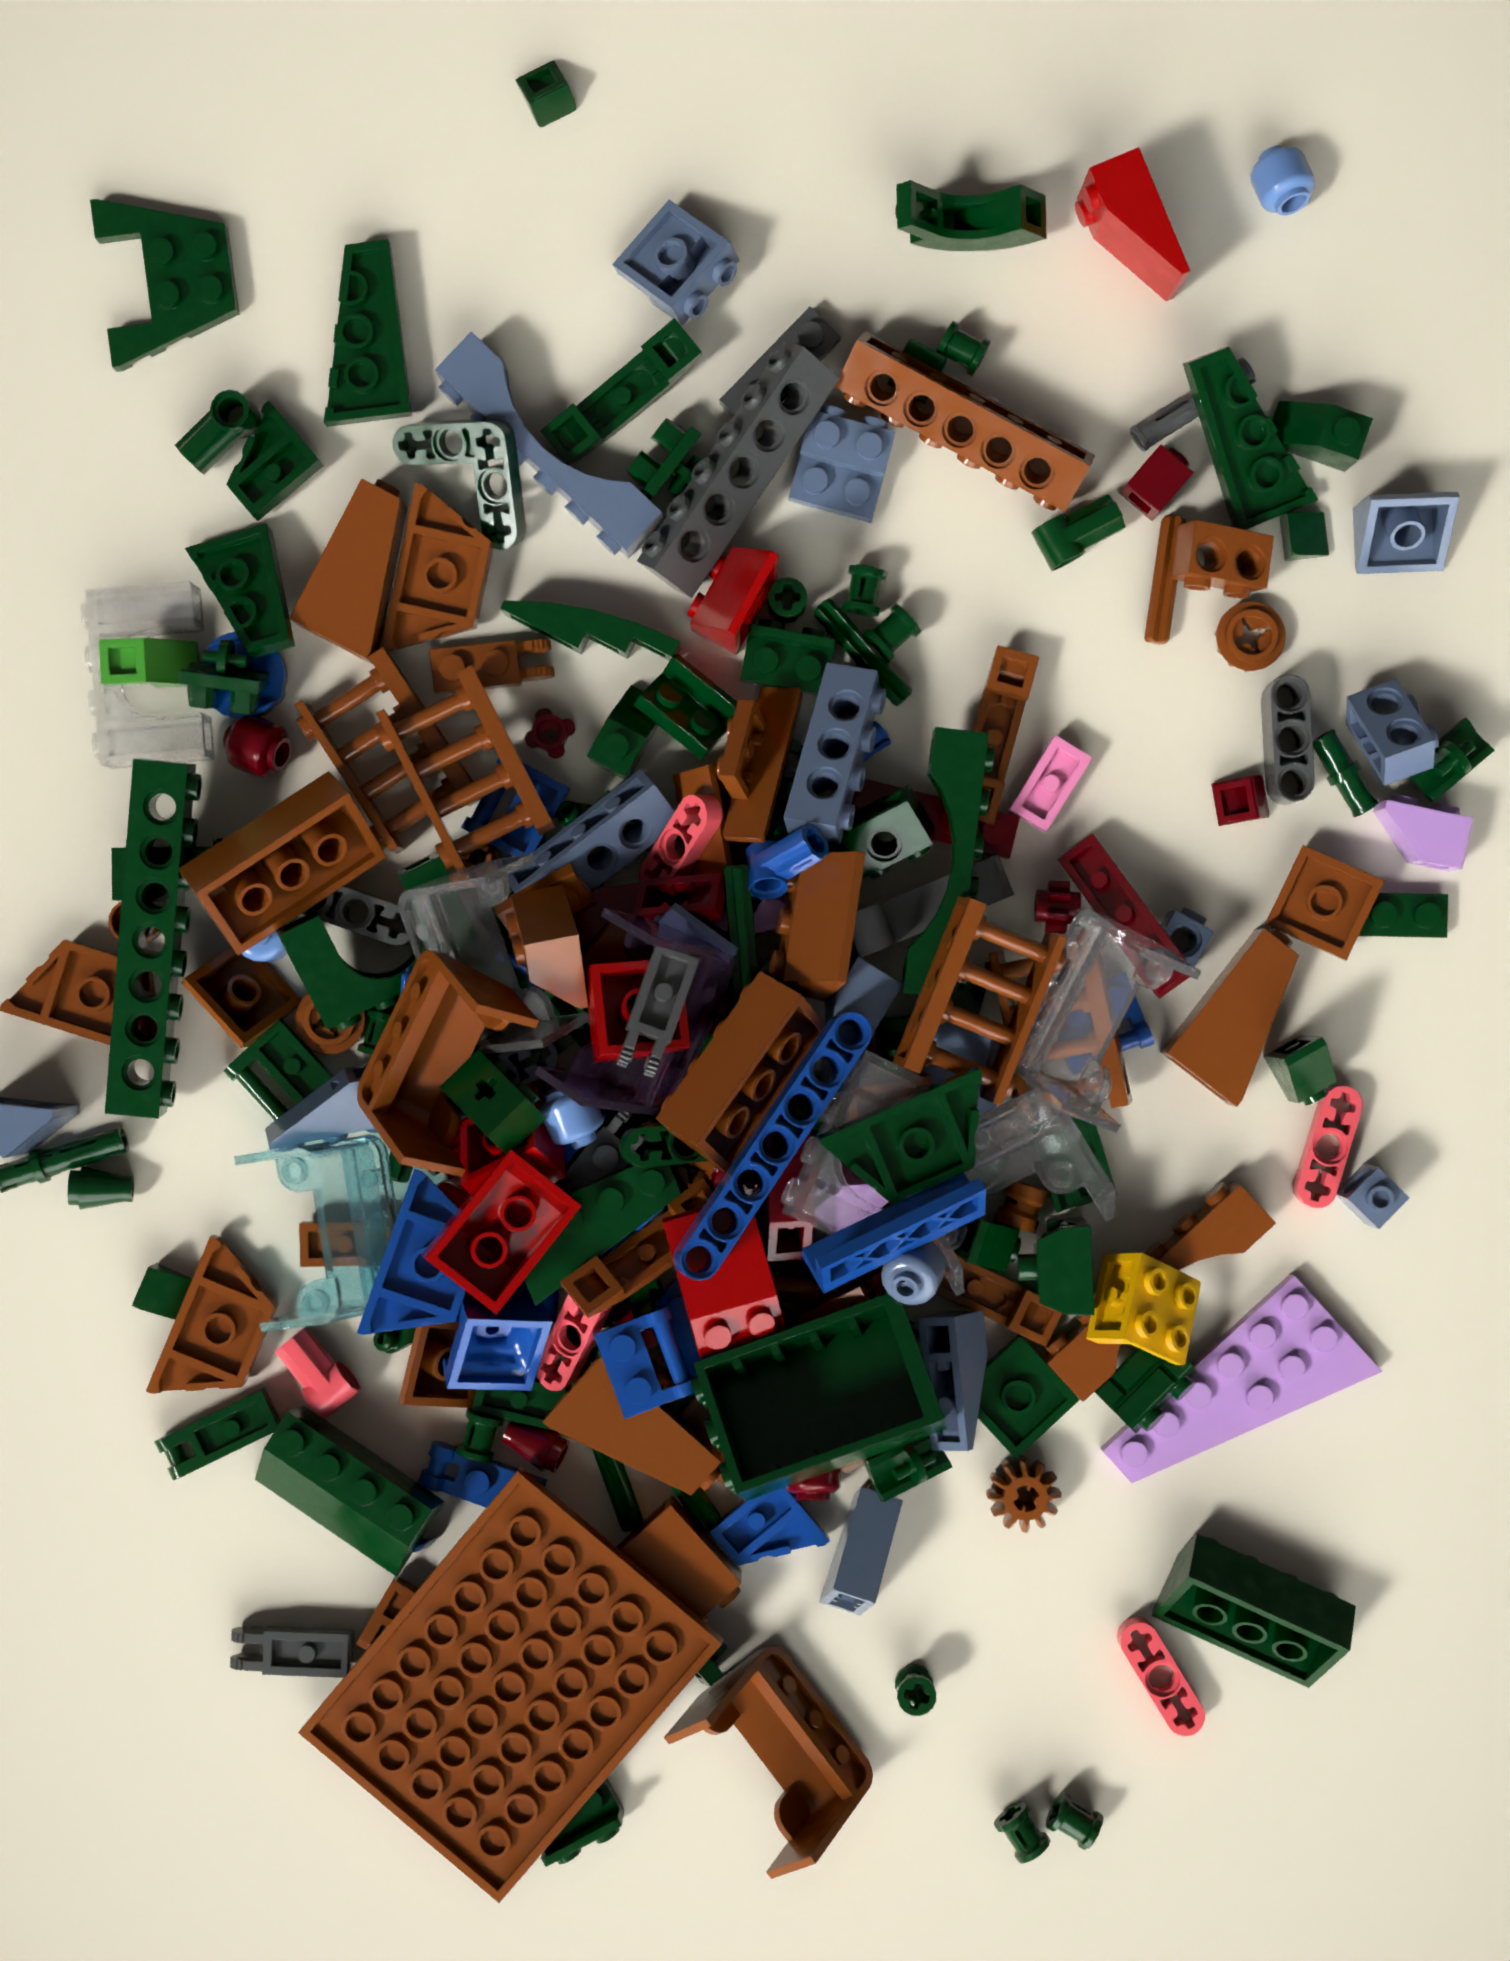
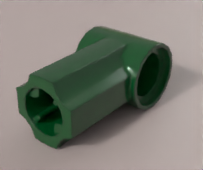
[175,390,261,475]
[1031,494,1126,571]

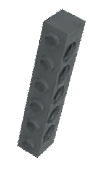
[637,342,840,598]

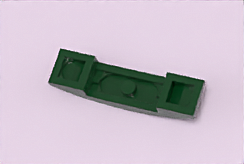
[540,318,703,466]

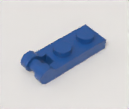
[418,1440,548,1508]

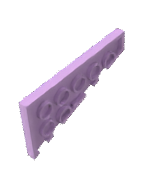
[1100,1273,1383,1483]

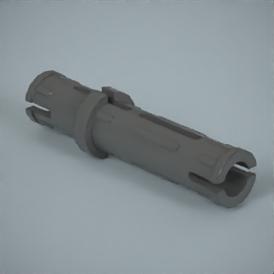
[1130,358,1256,452]

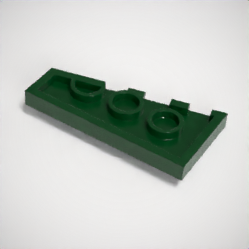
[1183,347,1318,530]

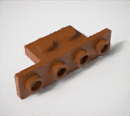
[717,687,803,843]

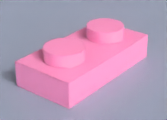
[1008,735,1092,833]

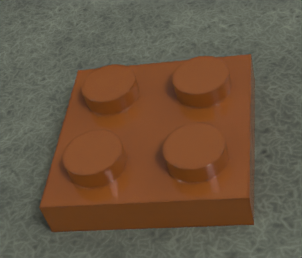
[1265,845,1385,961]

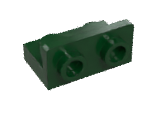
[740,619,836,695]
[634,654,737,760]
[541,1778,624,1867]

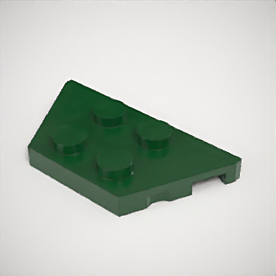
[816,1066,982,1205]

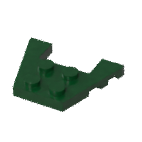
[90,199,240,372]

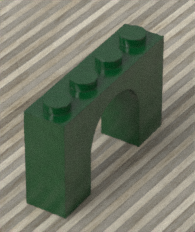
[276,852,486,1031]

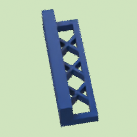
[802,1173,986,1293]

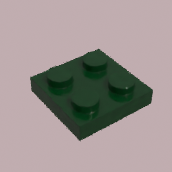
[978,1334,1080,1459]

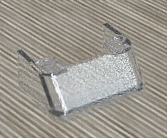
[398,853,589,1056]
[1015,909,1201,1133]
[931,1089,1116,1296]

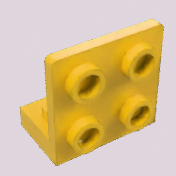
[1086,1253,1201,1365]

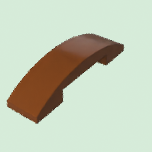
[972,645,1039,825]
[560,1178,714,1318]
[933,1243,1063,1347]

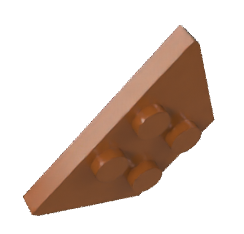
[381,483,495,651]
[0,940,158,1045]
[146,1234,279,1394]

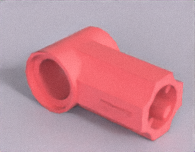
[275,1327,361,1419]

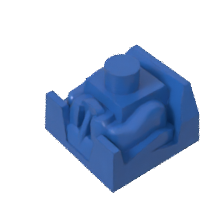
[442,1290,553,1391]

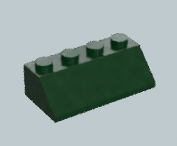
[255,1405,445,1577]
[1152,1533,1356,1688]

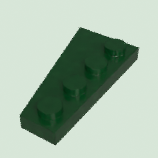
[324,239,413,427]
[524,1152,682,1306]

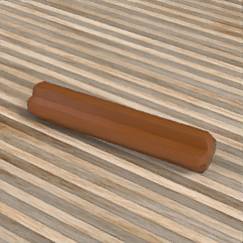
[1144,515,1186,645]

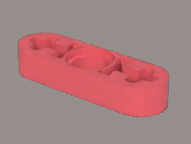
[639,793,722,881]
[1293,1085,1363,1208]
[536,1294,612,1391]
[1117,1617,1205,1736]

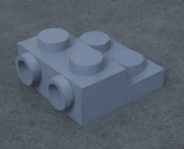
[612,199,740,326]
[788,405,896,523]

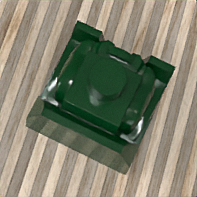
[1017,1217,1094,1315]

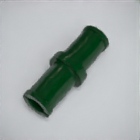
[1313,729,1379,817]

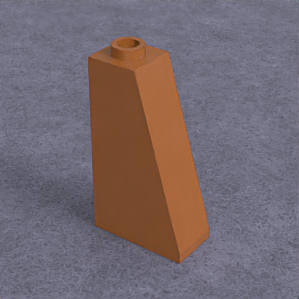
[289,479,407,664]
[1160,927,1299,1107]
[543,1354,722,1496]

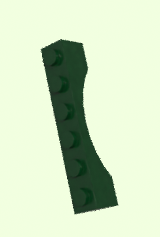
[901,727,995,999]

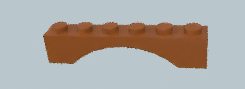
[1042,1181,1276,1402]

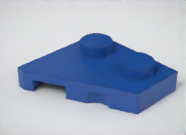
[709,1488,830,1566]

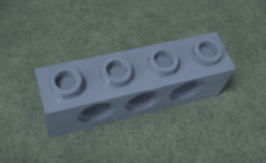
[783,662,886,846]
[503,769,675,893]

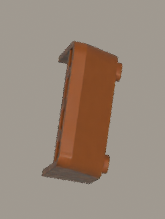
[357,950,540,1177]
[664,1645,873,1879]

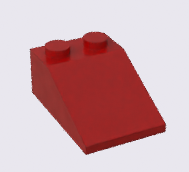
[1075,147,1190,301]
[687,547,779,655]
[421,1149,582,1315]
[662,1194,786,1359]

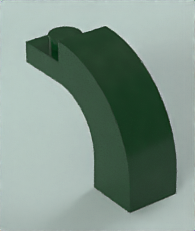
[895,180,1047,251]

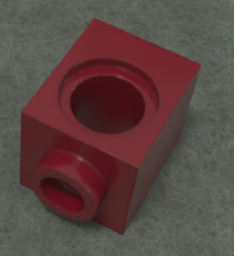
[1119,444,1194,521]

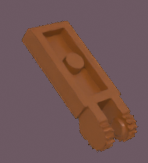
[429,639,555,695]

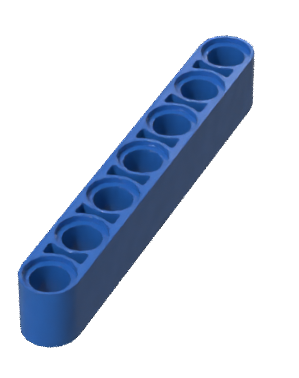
[674,1012,872,1280]

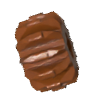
[986,1455,1062,1533]

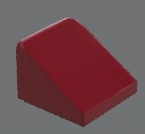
[1211,775,1269,826]

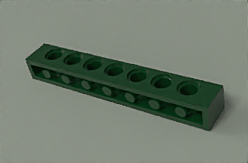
[105,758,202,1119]

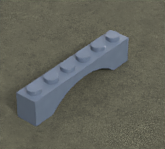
[435,332,664,559]

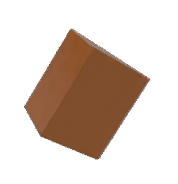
[181,947,302,1048]
[398,1319,476,1408]

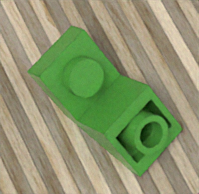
[99,638,199,688]

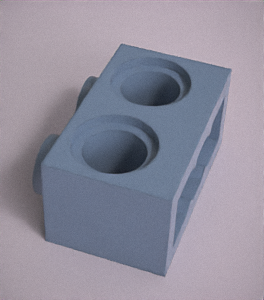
[1346,679,1439,786]

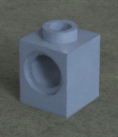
[1161,907,1214,969]
[1336,1163,1409,1229]

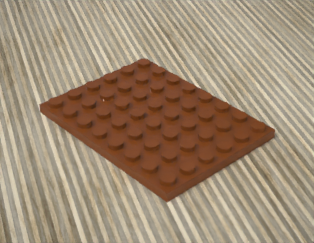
[298,1467,724,1903]

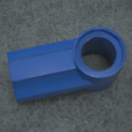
[745,822,829,900]

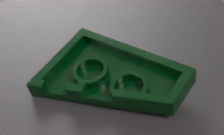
[185,523,295,658]

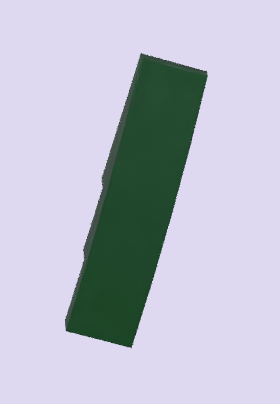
[500,600,681,661]

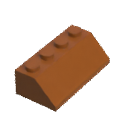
[178,771,386,955]
[656,971,825,1173]

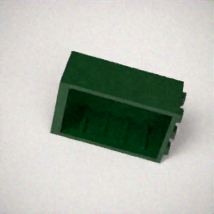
[690,1293,947,1501]

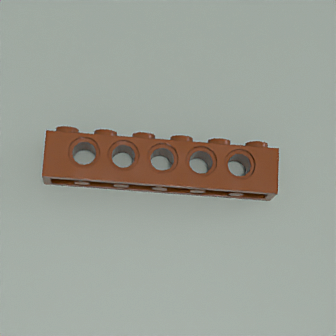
[835,331,1095,512]

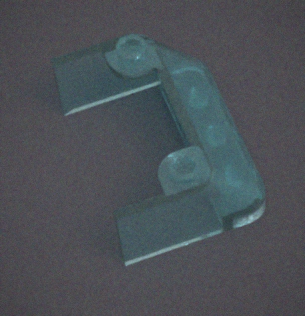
[234,1134,398,1332]

